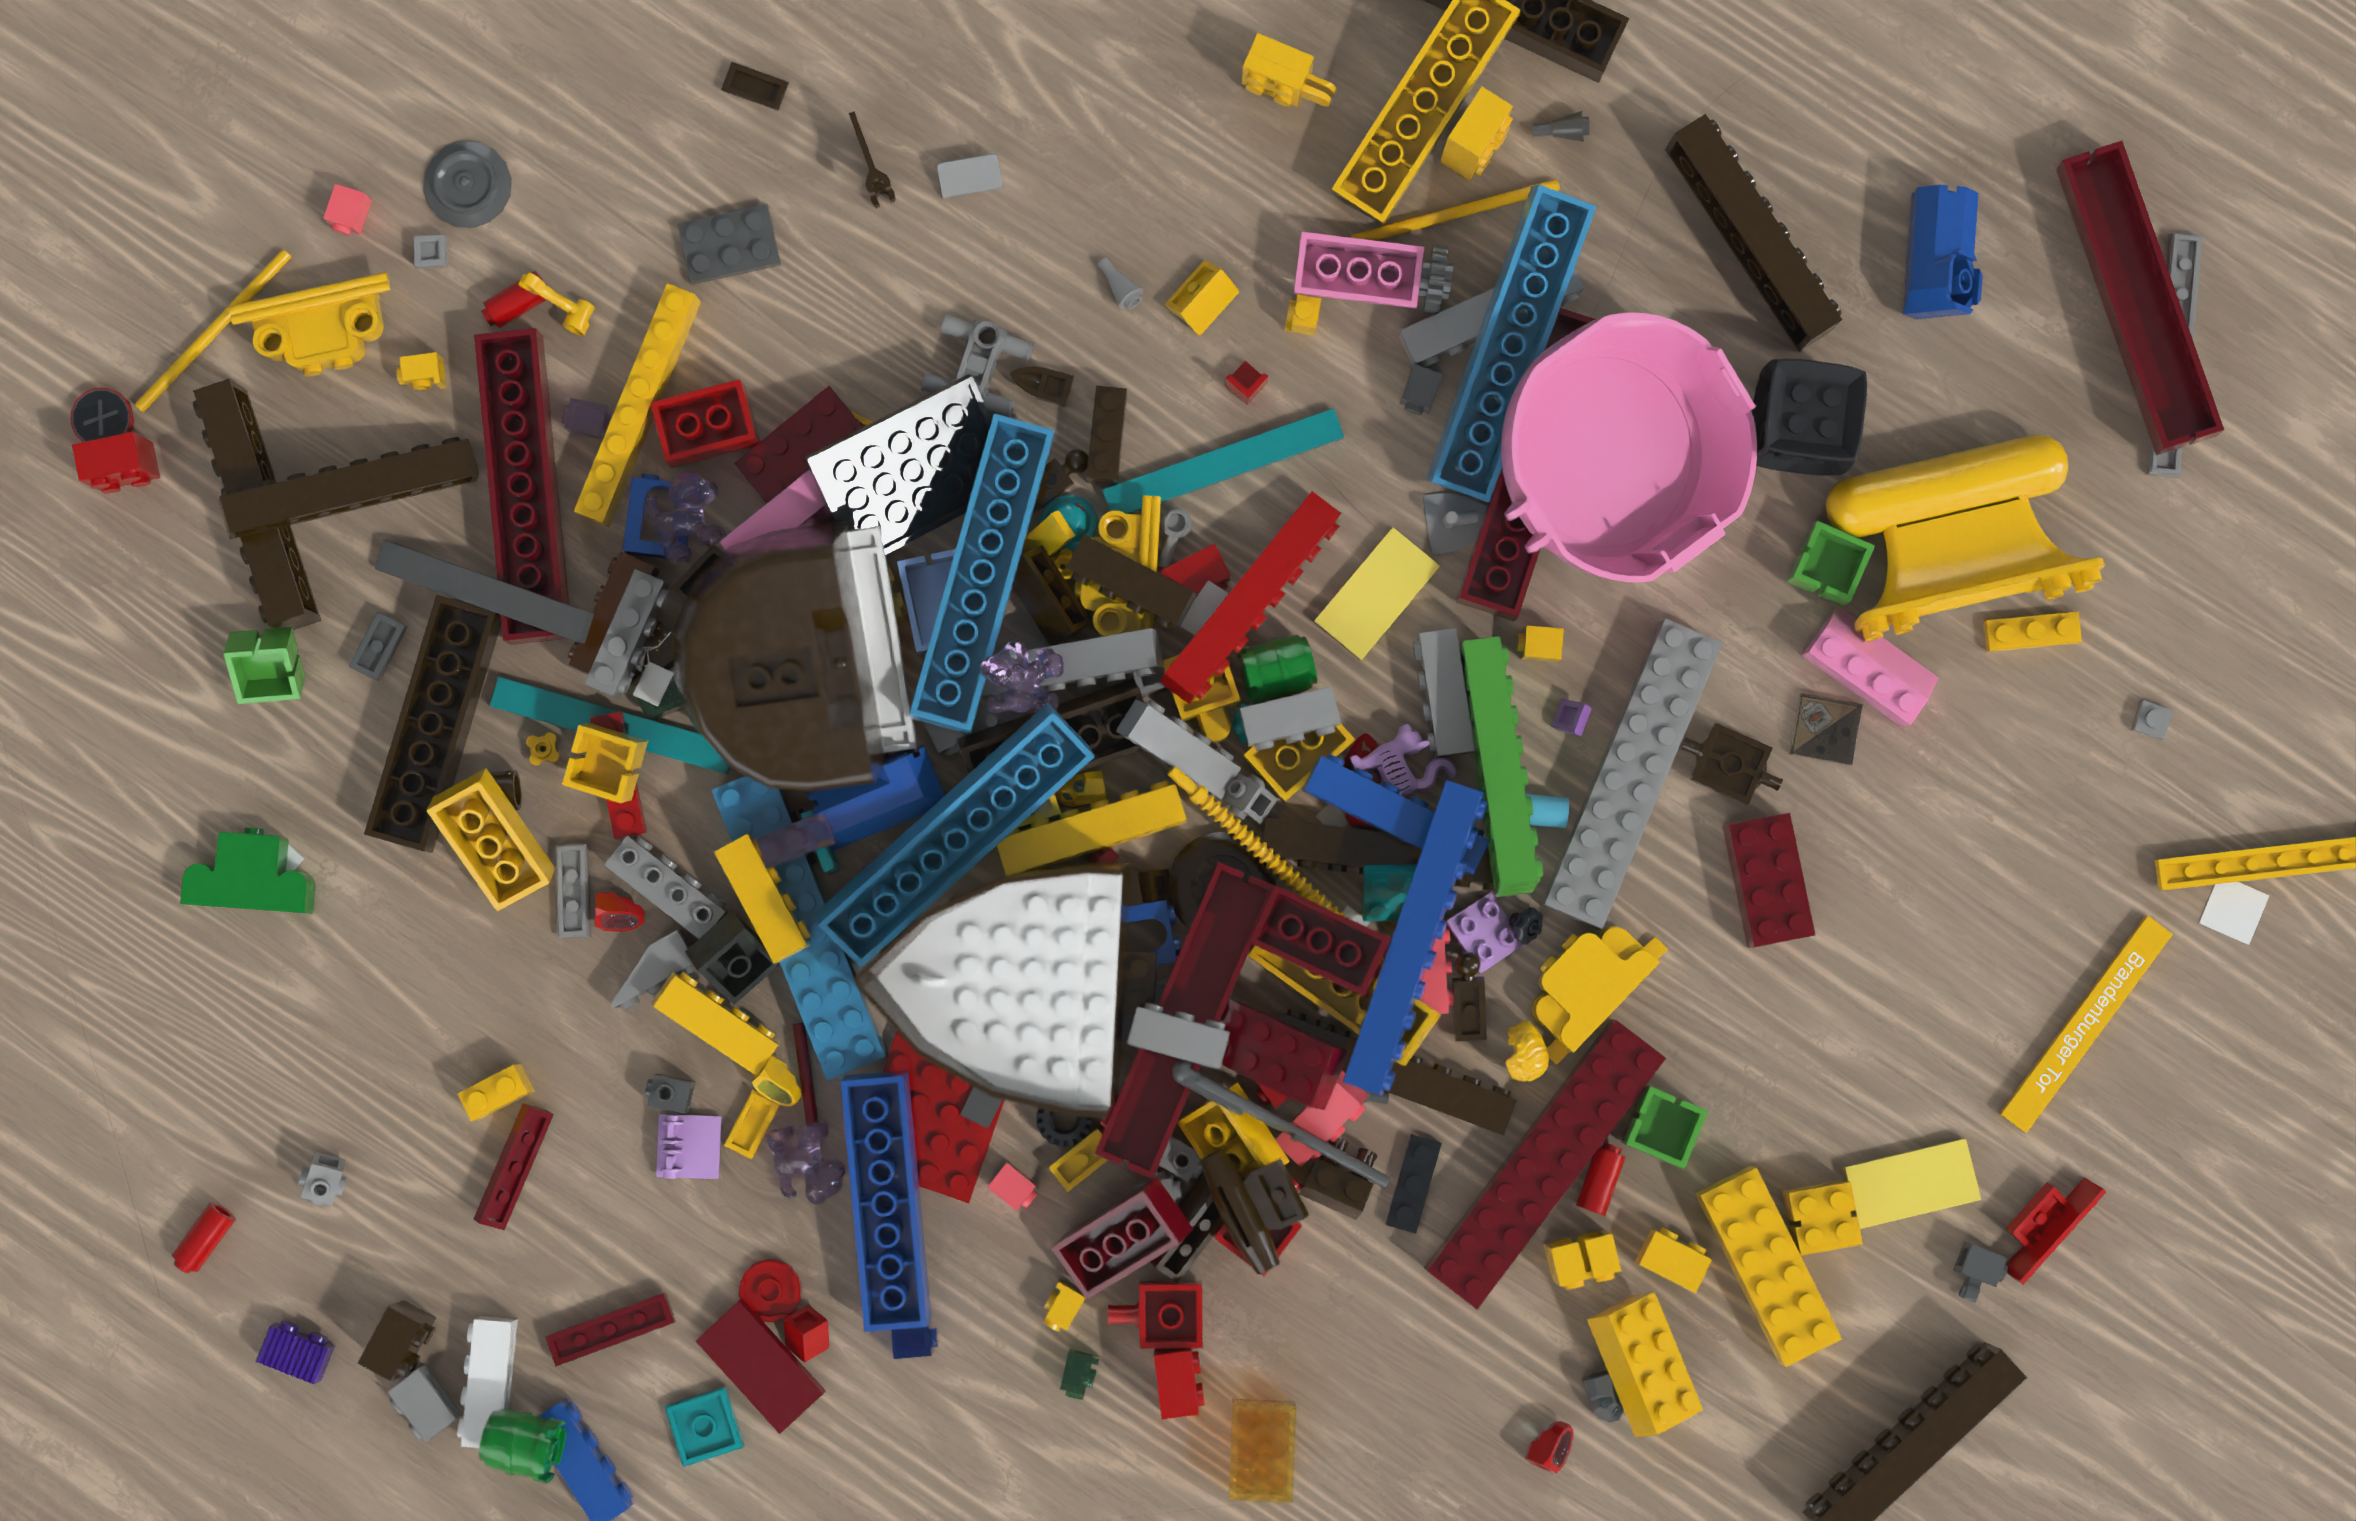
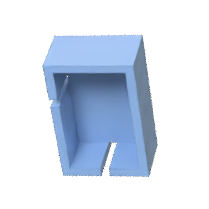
[897,549,956,656]

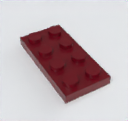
[734,386,863,504]

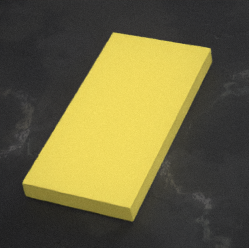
[1314,527,1440,661]
[1843,1138,1981,1229]

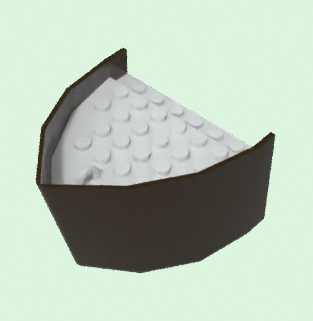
[854,861,1158,1118]

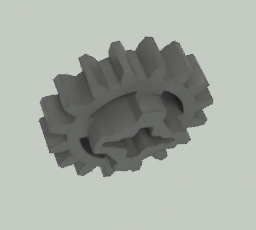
[1418,245,1454,313]

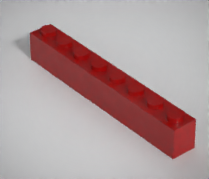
[1160,491,1341,705]

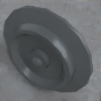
[423,141,512,228]

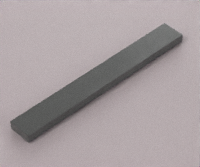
[375,540,594,643]

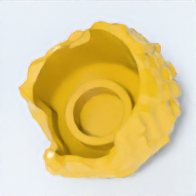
[1506,1020,1549,1082]

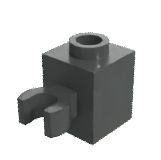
[1953,1241,2008,1303]

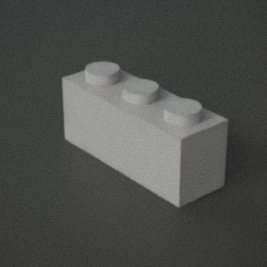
[1240,686,1341,751]
[1127,1003,1230,1070]

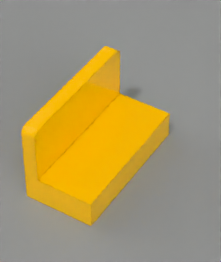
[1164,260,1239,335]

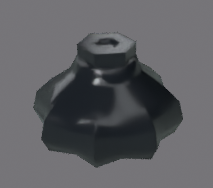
[1509,907,1543,945]

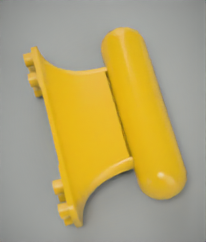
[1826,434,2105,642]

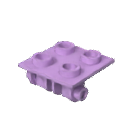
[1446,892,1524,974]
[656,1114,722,1179]

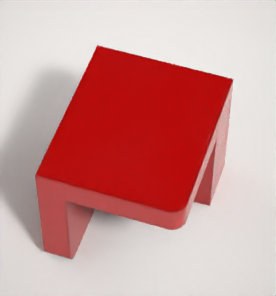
[1225,360,1269,405]
[783,1304,829,1363]

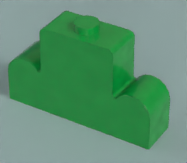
[180,828,315,914]

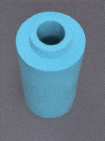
[1525,794,1569,829]

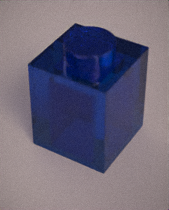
[891,1321,939,1359]

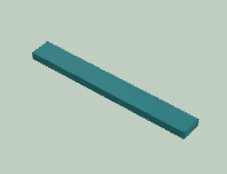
[1102,408,1344,514]
[489,677,730,774]

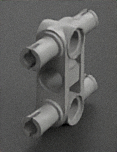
[921,314,1034,418]

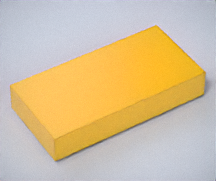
[1023,510,1076,557]
[724,1089,780,1160]

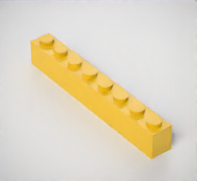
[574,283,701,528]

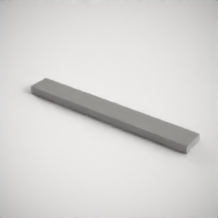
[2146,233,2203,478]

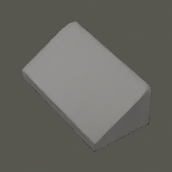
[937,153,1003,199]

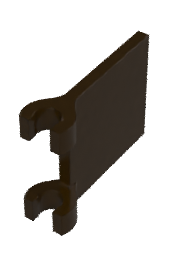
[849,111,896,208]

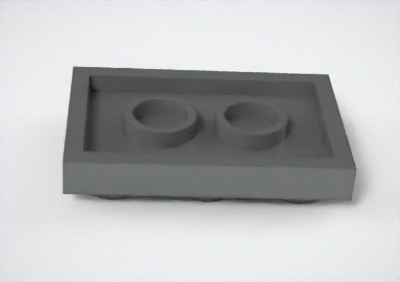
[677,204,781,285]

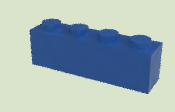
[539,1398,634,1521]

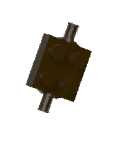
[1680,723,1783,805]

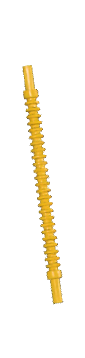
[1167,765,1351,919]

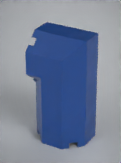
[1903,185,1983,320]
[808,744,945,851]

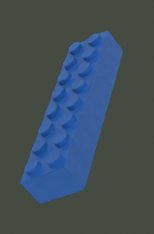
[840,1070,931,1332]

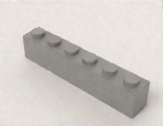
[1399,268,1584,368]
[982,628,1164,703]

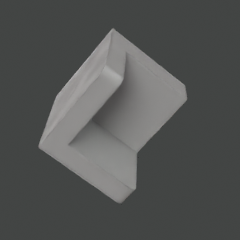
[1132,668,1168,697]

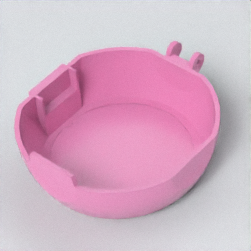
[1501,313,1757,582]

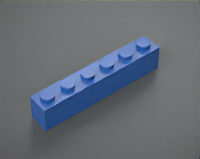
[1302,754,1490,874]

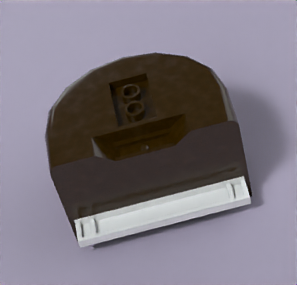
[673,520,917,792]

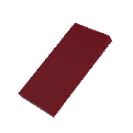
[696,1298,826,1434]

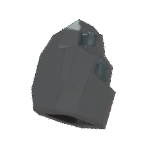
[1582,1370,1624,1423]

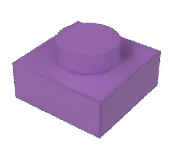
[1551,698,1592,736]

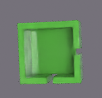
[1786,521,1875,607]
[223,627,306,704]
[1621,1085,1708,1169]

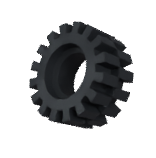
[1036,1108,1093,1147]

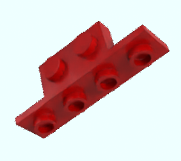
[2006,1177,2106,1285]

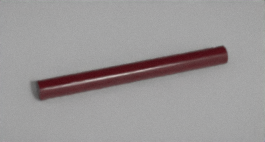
[792,1022,822,1148]

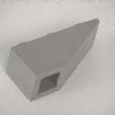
[610,930,695,1011]

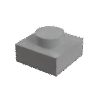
[413,234,448,269]
[2131,700,2173,740]

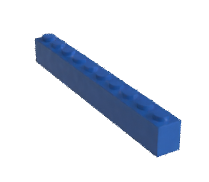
[1343,780,1488,1096]

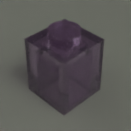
[562,398,612,440]

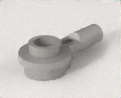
[1157,508,1192,568]

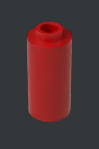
[481,270,546,328]
[1576,1142,1626,1216]
[172,1202,236,1274]

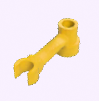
[518,272,595,337]

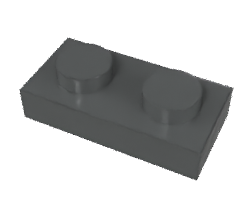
[349,612,408,681]

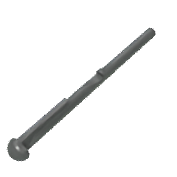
[1172,1060,1390,1188]

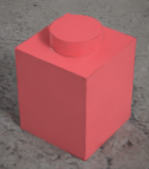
[323,184,372,236]
[987,1161,1037,1211]

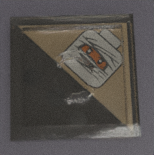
[1789,693,1863,766]

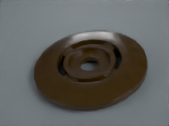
[1168,832,1276,929]

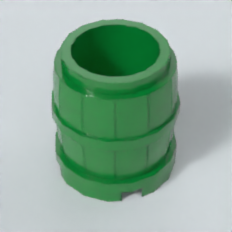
[1237,634,1317,706]
[479,1409,567,1484]

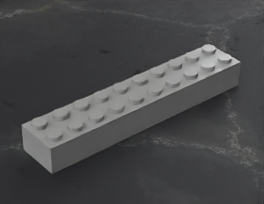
[1541,618,1722,930]

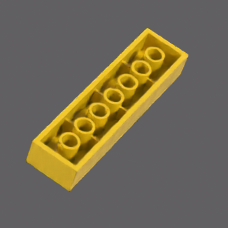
[1332,0,1520,225]

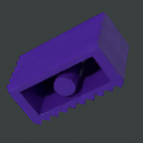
[256,1320,335,1384]

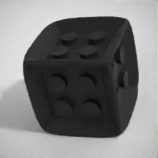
[1752,359,1867,476]

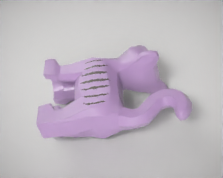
[1348,724,1457,797]

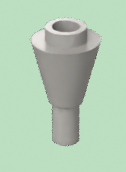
[1098,258,1144,310]

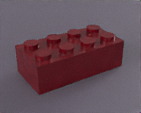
[1722,813,1815,948]
[1249,885,1392,998]
[1219,999,1349,1110]
[1051,1177,1193,1300]

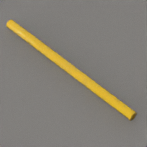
[1351,179,1560,241]
[134,249,292,413]

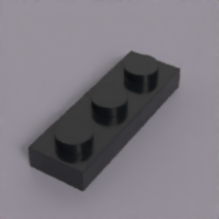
[1385,1134,1442,1234]

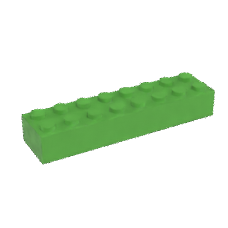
[1460,636,1543,897]

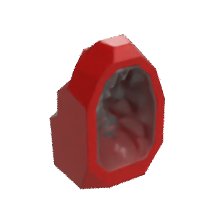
[595,892,645,932]
[1525,1421,1574,1474]

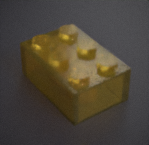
[1228,1399,1296,1503]

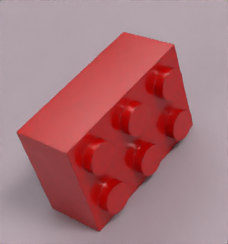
[650,379,760,468]

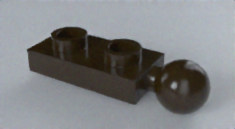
[1032,449,1088,516]
[1452,952,1487,1041]

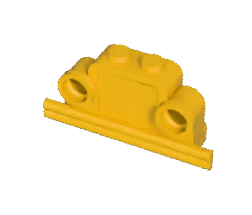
[229,272,391,376]
[1075,495,1161,637]
[1531,926,1668,1065]

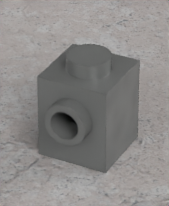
[645,1074,695,1113]

